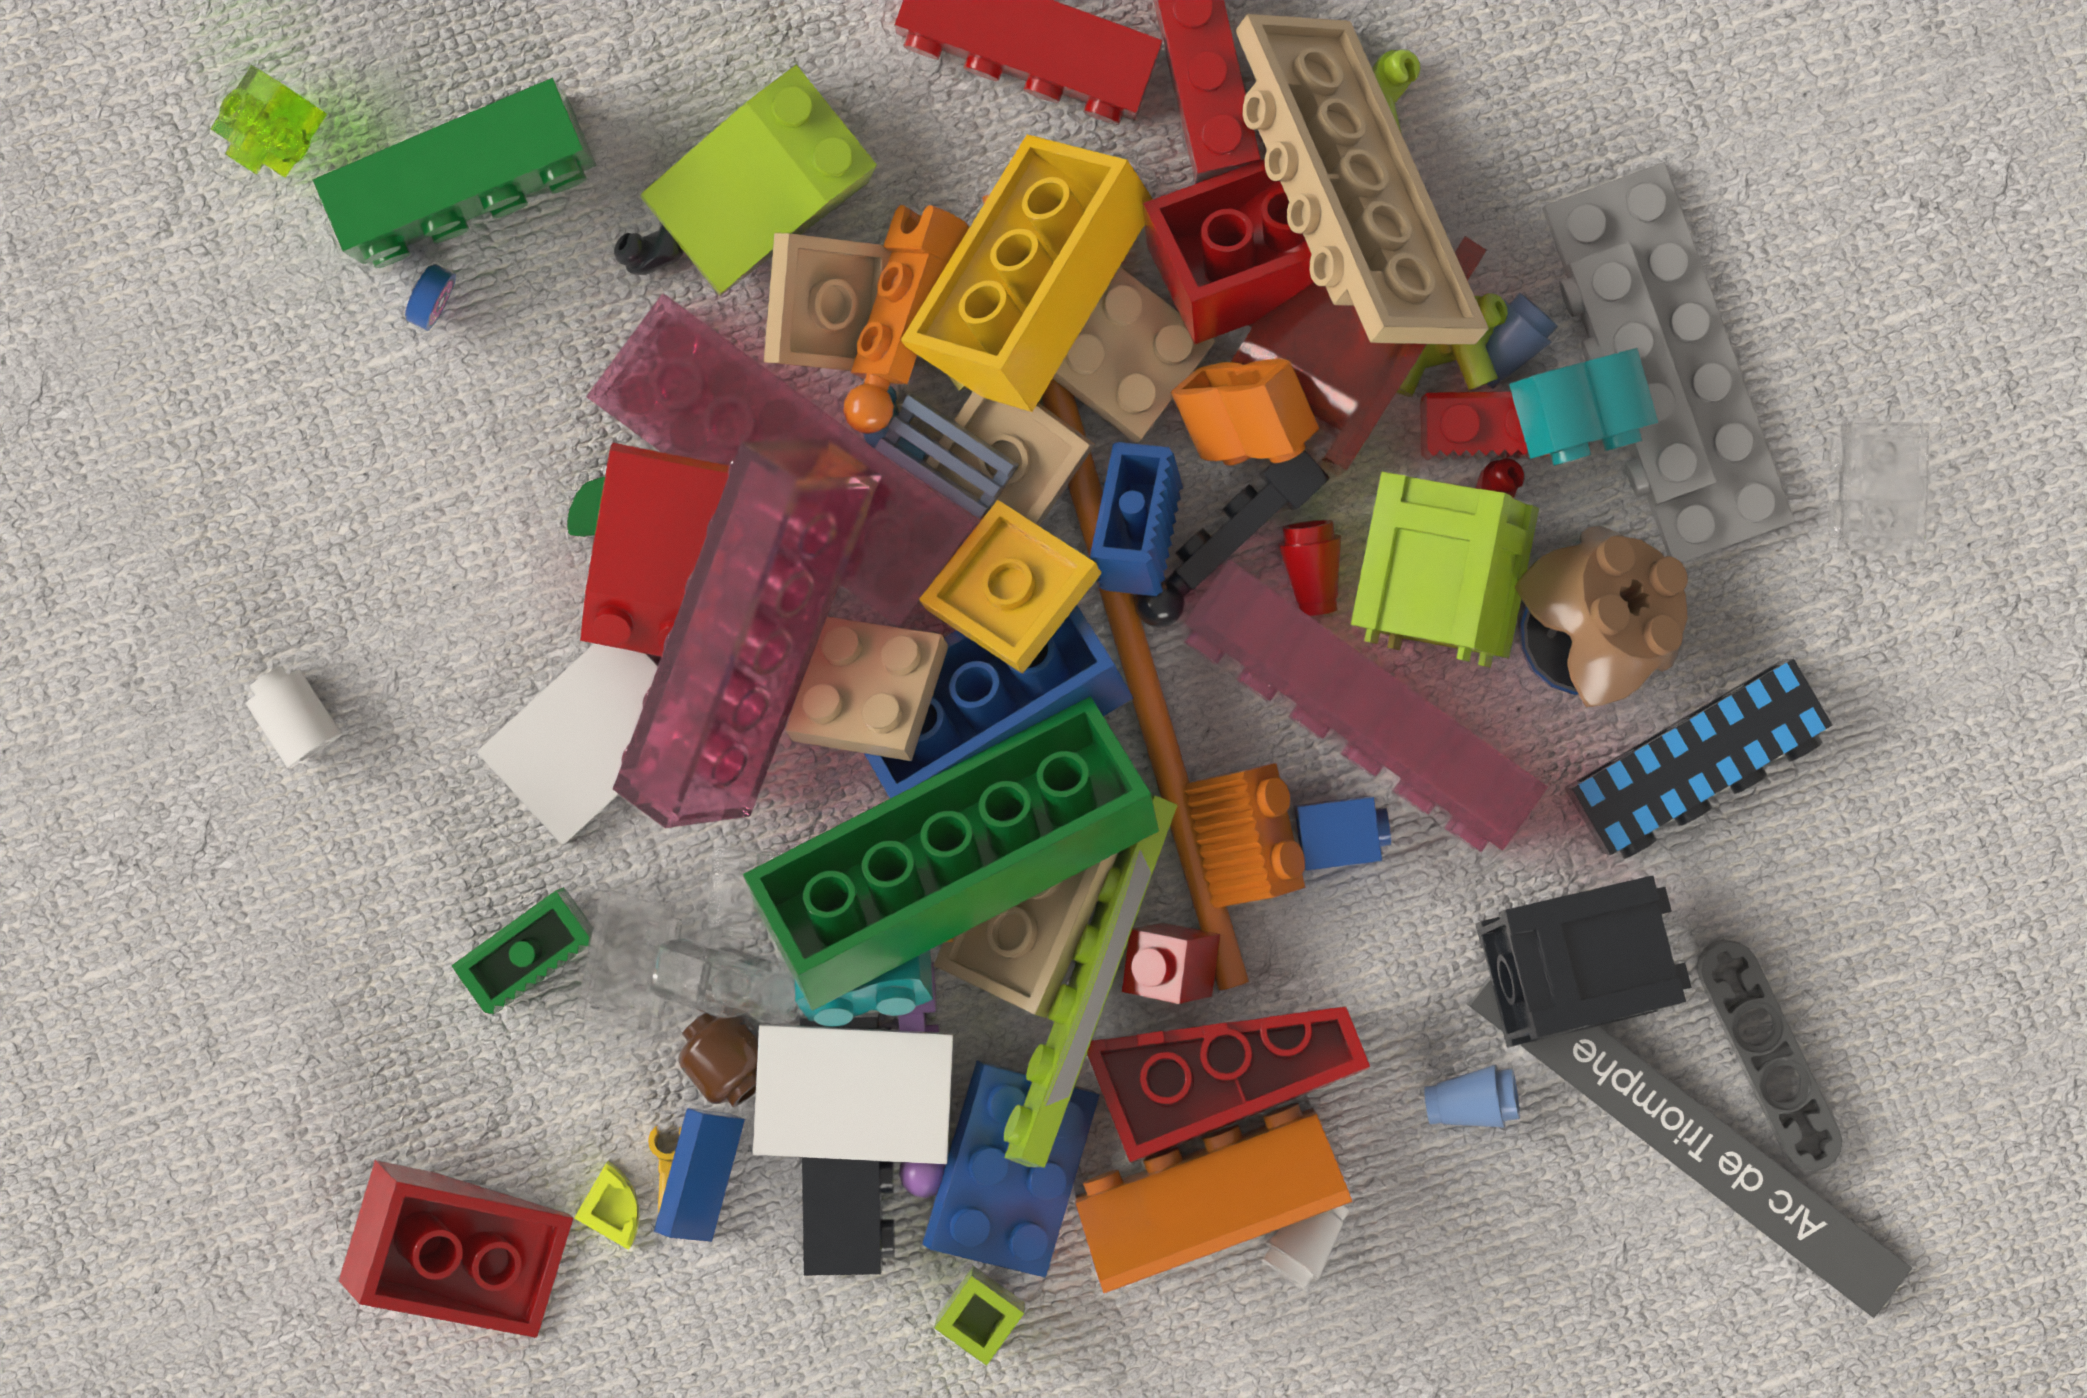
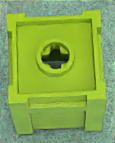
[1351,471,1539,668]

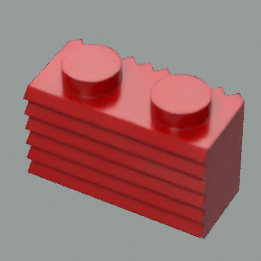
[1420,391,1550,461]

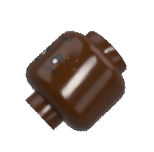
[678,1010,759,1107]

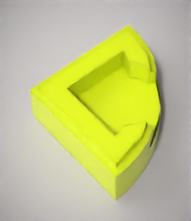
[574,1161,640,1250]

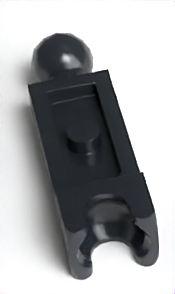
[1134,450,1330,628]

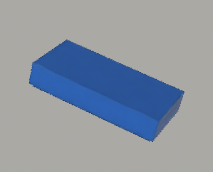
[654,1108,745,1242]

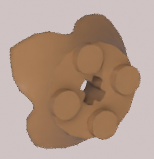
[1515,526,1688,708]

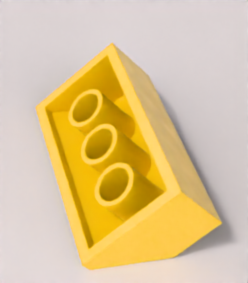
[901,134,1153,412]

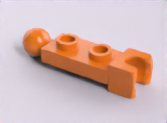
[843,205,970,434]

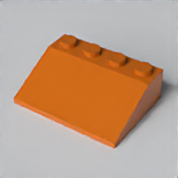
[1075,1103,1353,1294]

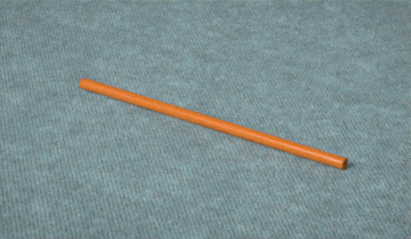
[982,194,1249,991]

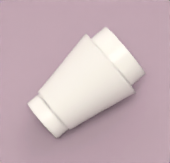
[1262,1205,1349,1289]

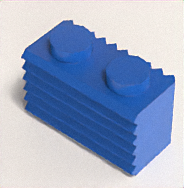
[1089,442,1183,596]

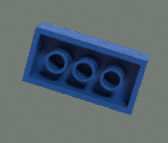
[864,605,1133,798]

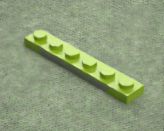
[1004,795,1178,1168]

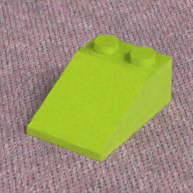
[640,64,877,296]

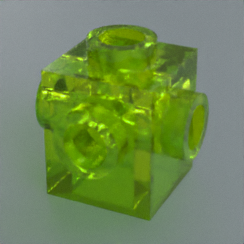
[210,65,327,178]

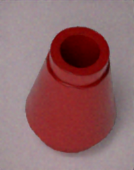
[1278,520,1341,616]

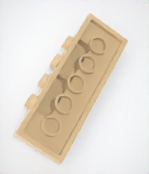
[1235,14,1489,344]

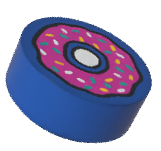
[405,264,456,331]

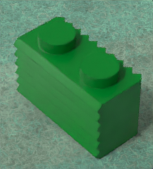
[451,887,598,1014]

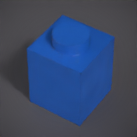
[1294,796,1391,871]

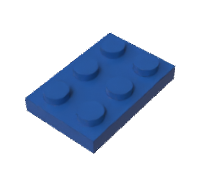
[922,1060,1100,1278]

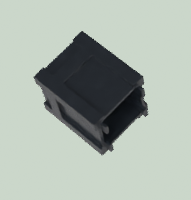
[1475,875,1692,1048]

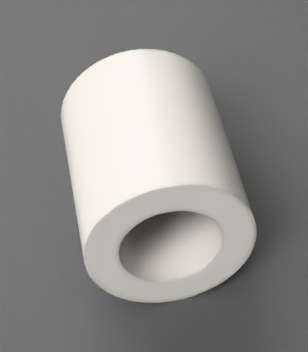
[246,666,342,768]

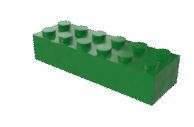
[743,696,1159,1011]

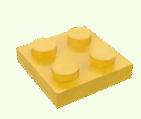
[919,500,1101,674]

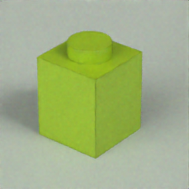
[934,1266,1025,1366]

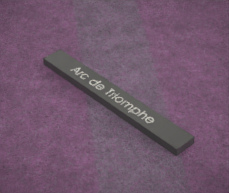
[1468,977,1912,1318]

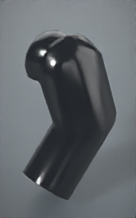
[614,224,684,276]

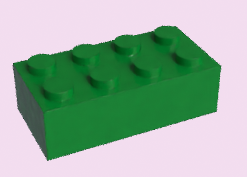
[312,77,597,268]

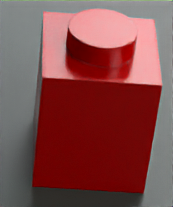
[1122,923,1220,1004]

